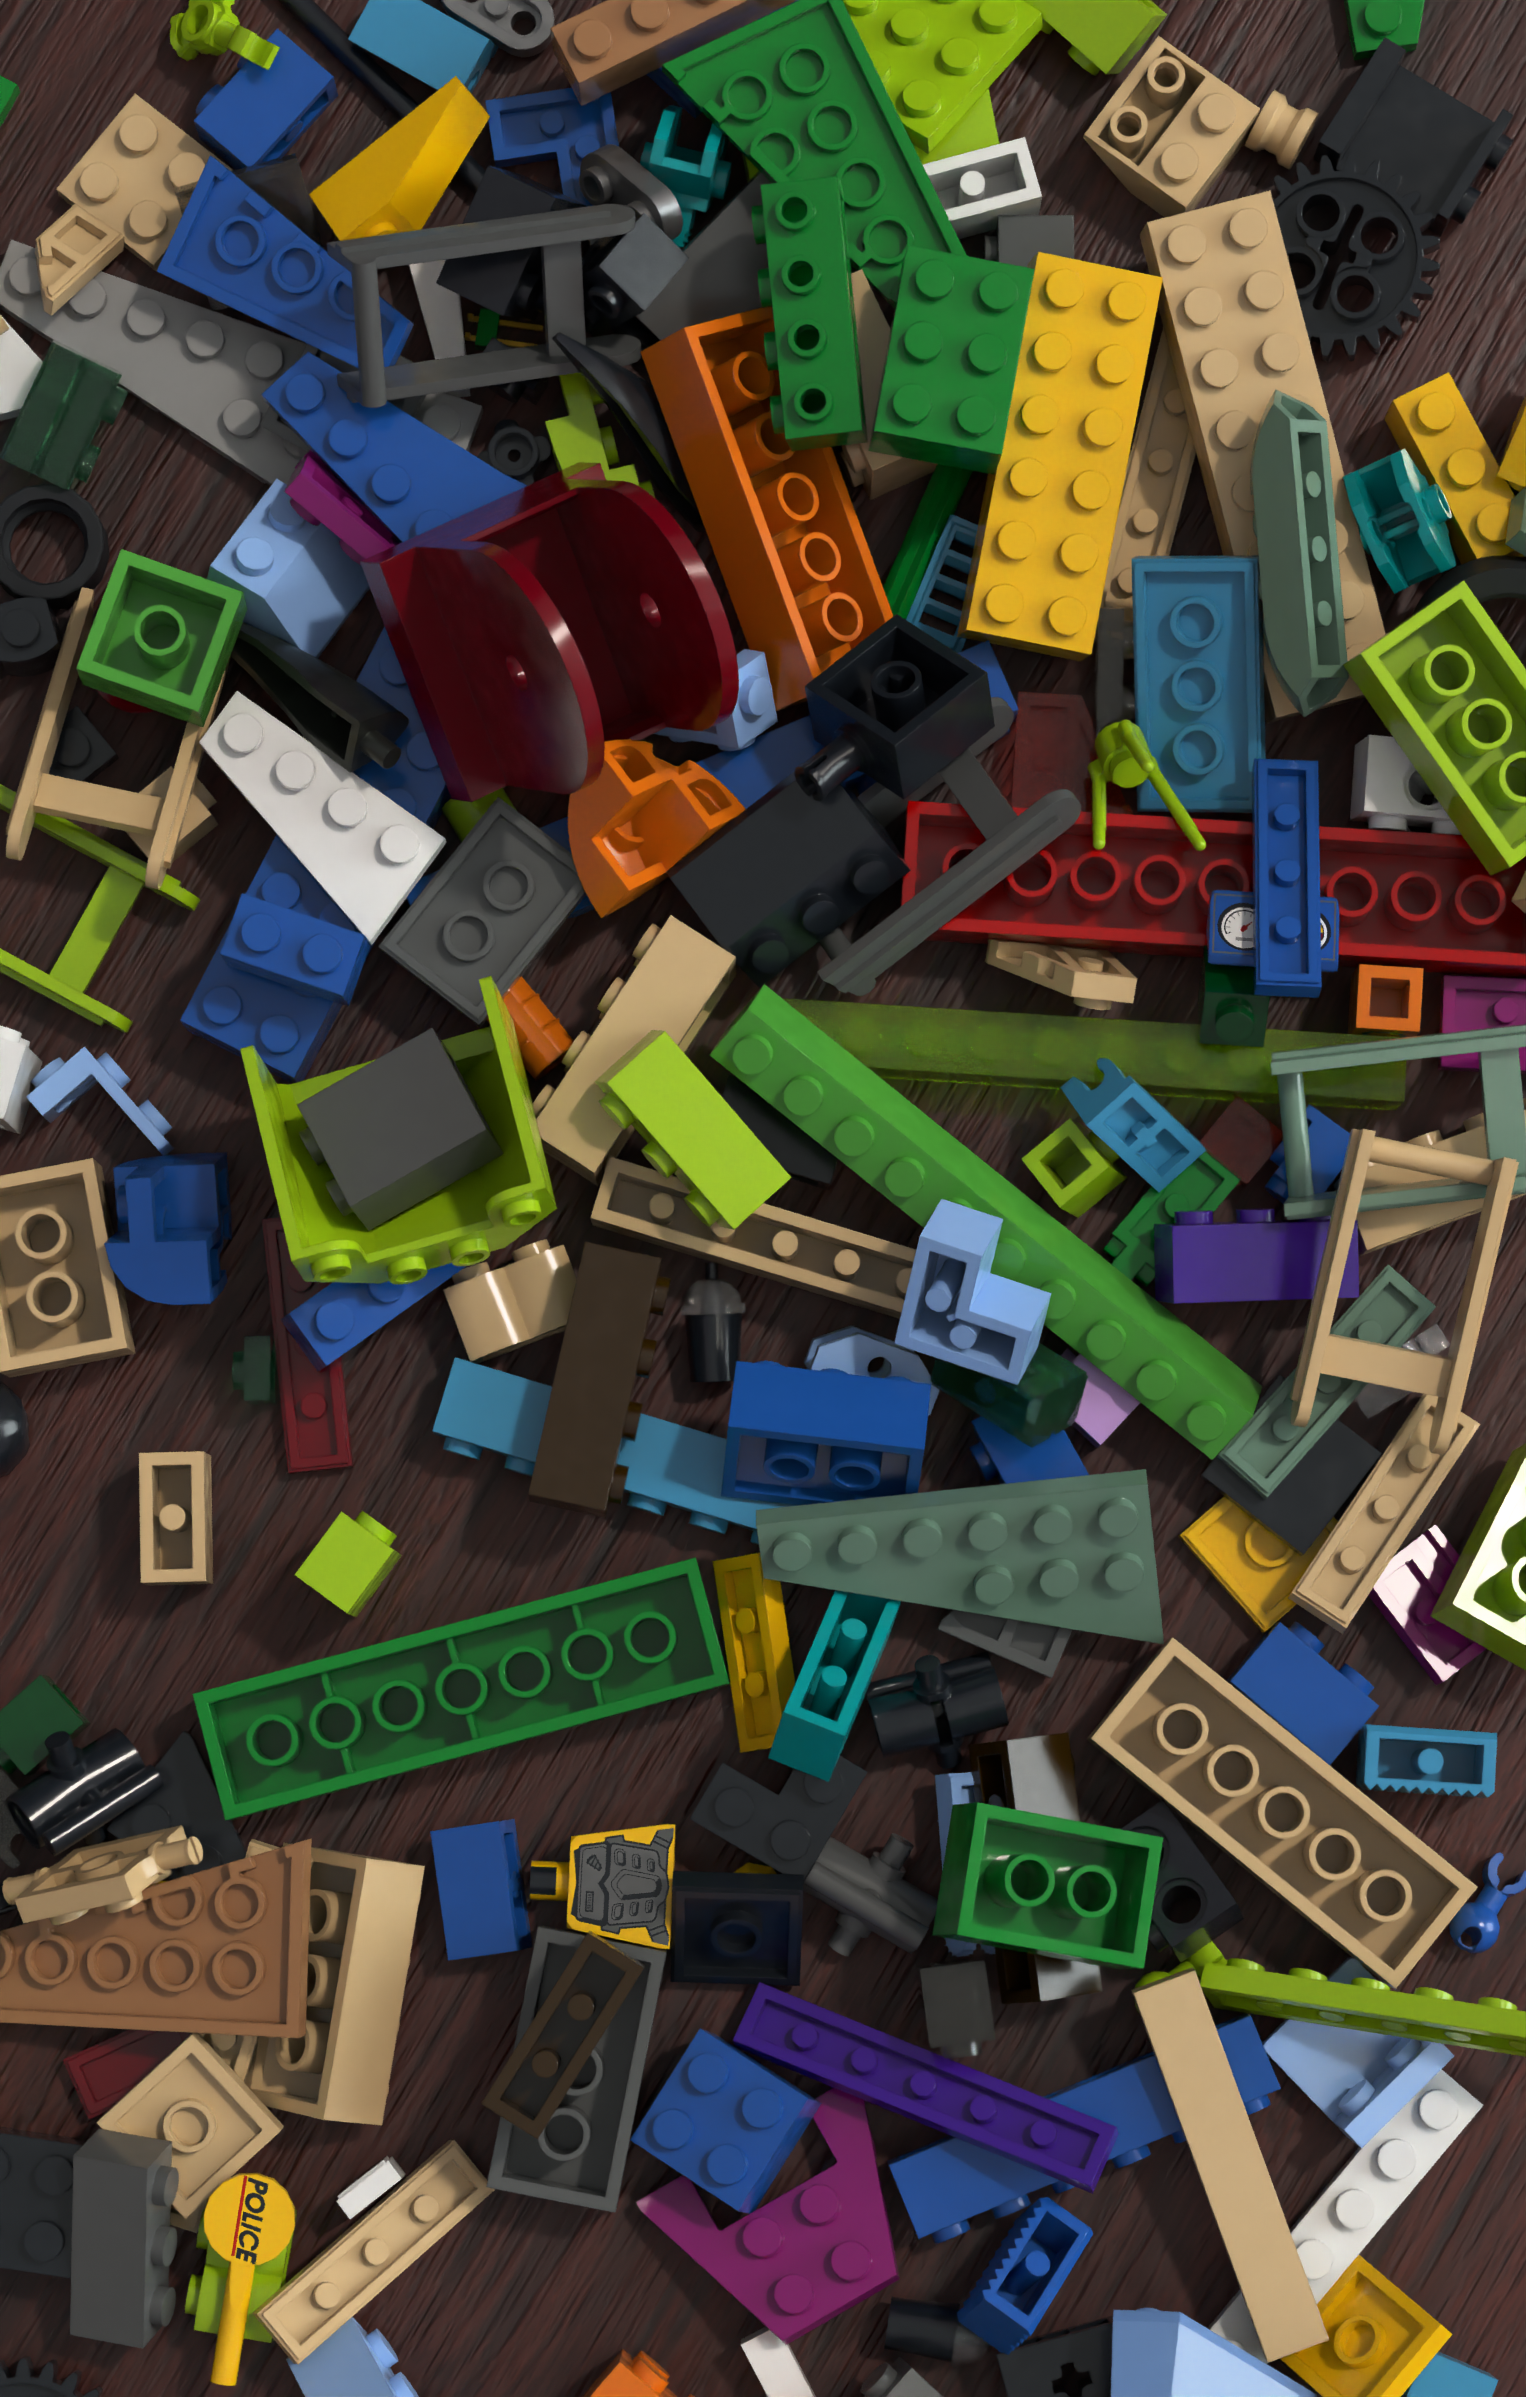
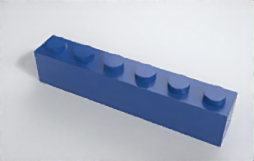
[887,2013,1281,2244]

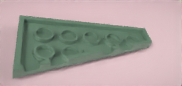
[756,1469,1164,1644]

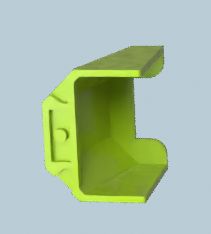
[240,976,557,1284]

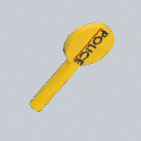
[204,2173,295,2386]

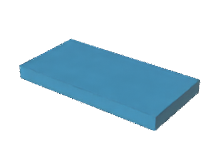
[1132,555,1266,813]

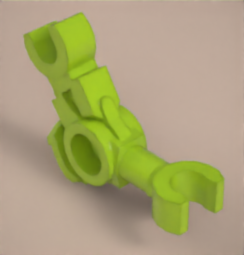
[170,0,280,70]

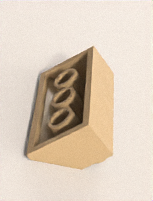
[245,1843,425,2125]

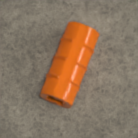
[487,976,574,1081]

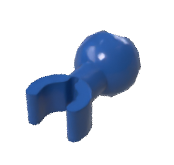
[1449,1853,1526,1953]

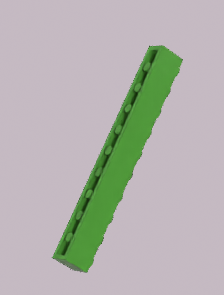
[710,984,1262,1460]

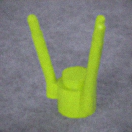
[1087,719,1206,851]

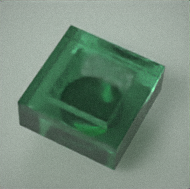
[232,1336,275,1405]

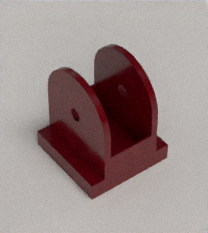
[360,462,739,802]

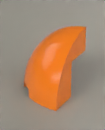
[568,739,746,918]

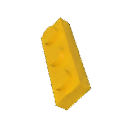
[713,1553,795,1753]

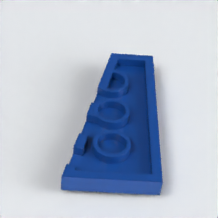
[157,155,414,368]
[261,352,524,543]

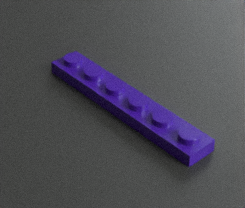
[733,1982,1119,2194]

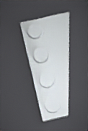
[199,691,447,946]

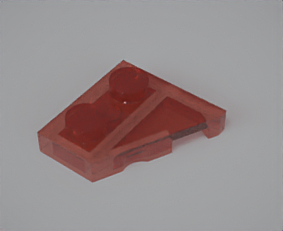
[1011,692,1134,815]

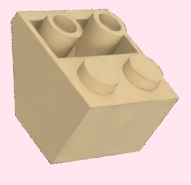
[1083,36,1260,217]

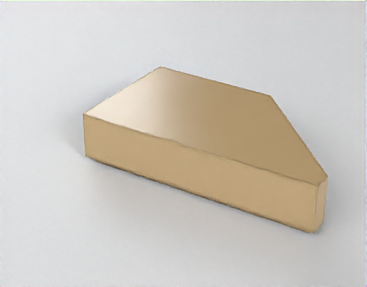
[35,204,125,316]

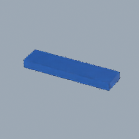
[1252,758,1322,998]

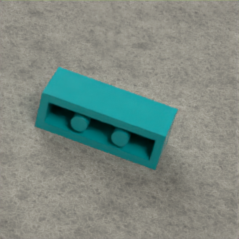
[768,1590,901,1782]

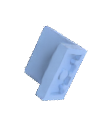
[1262,1957,1454,2148]

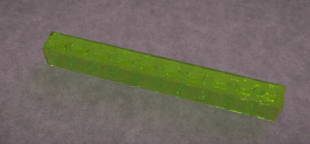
[782,998,1407,1111]

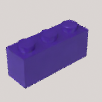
[1154,1209,1359,1304]

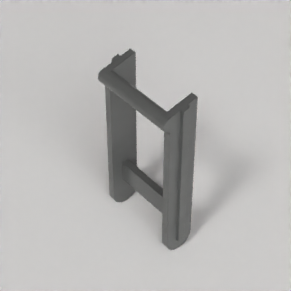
[327,204,641,408]
[817,697,1081,996]

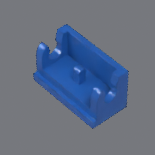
[430,1819,533,1961]

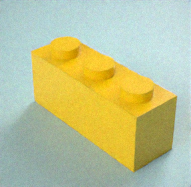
[1384,372,1525,565]

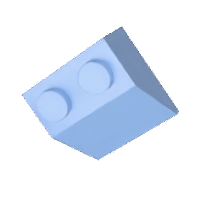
[207,478,370,658]

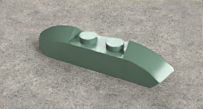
[1250,390,1349,717]

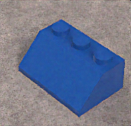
[721,1361,931,1505]

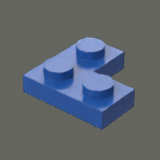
[485,88,619,207]

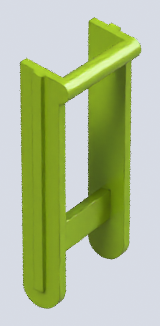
[0,784,201,1033]

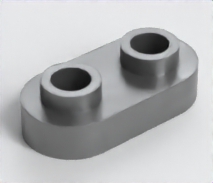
[441,0,555,57]
[579,144,683,240]

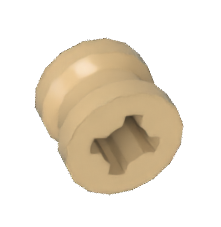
[1245,90,1319,169]

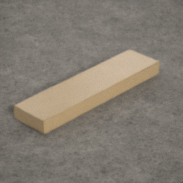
[1288,1394,1480,1634]
[253,2140,495,2364]

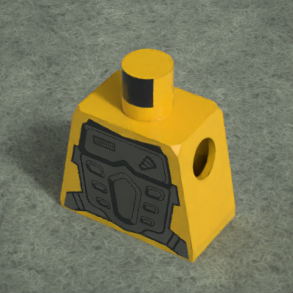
[530,1824,676,1949]

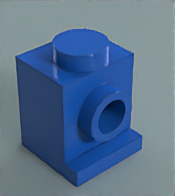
[1264,1104,1350,1204]

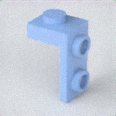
[654,649,778,751]
[26,1046,174,1155]

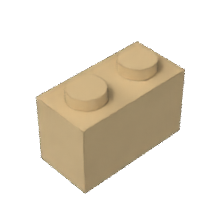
[139,1451,213,1586]

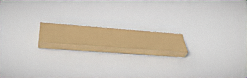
[1094,327,1196,650]
[1131,1968,1329,2363]

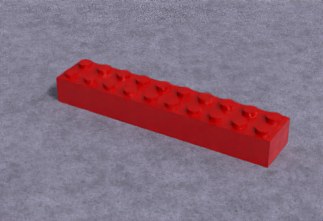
[900,801,1526,978]

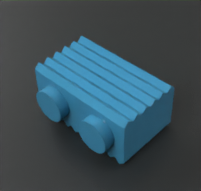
[1356,1724,1497,1798]

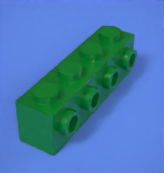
[752,176,868,451]

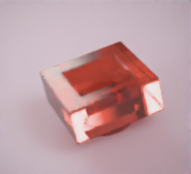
[1200,1095,1283,1188]

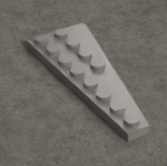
[0,240,483,486]

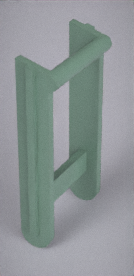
[1270,1024,1526,1220]

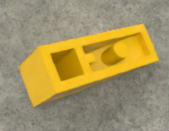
[309,76,490,241]

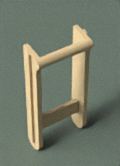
[6,587,231,890]
[1290,1129,1519,1455]

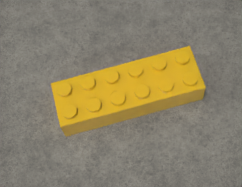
[957,252,1163,661]

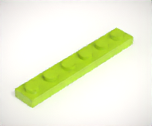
[1200,1958,1526,2057]

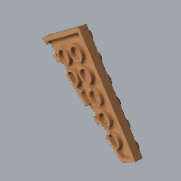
[0,1838,312,2038]

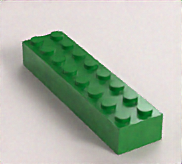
[193,1557,730,1821]

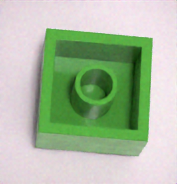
[76,549,247,727]

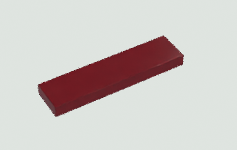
[262,1217,354,1474]

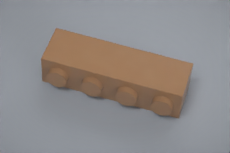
[550,0,796,106]

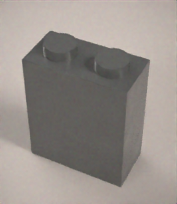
[297,1028,504,1231]

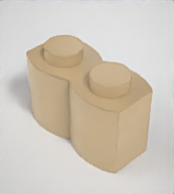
[443,1239,577,1364]

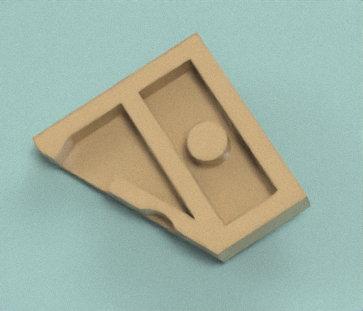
[985,939,1137,1010]

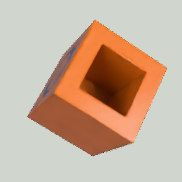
[1348,964,1424,1040]

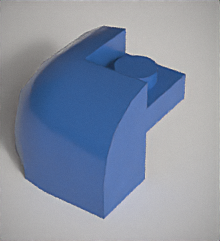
[104,1152,232,1305]

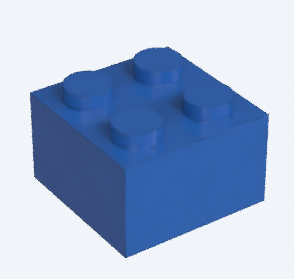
[630,2028,822,2214]

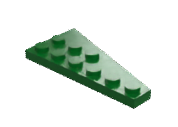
[662,0,967,308]

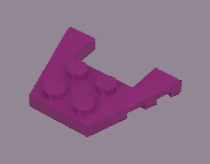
[636,2088,900,2345]

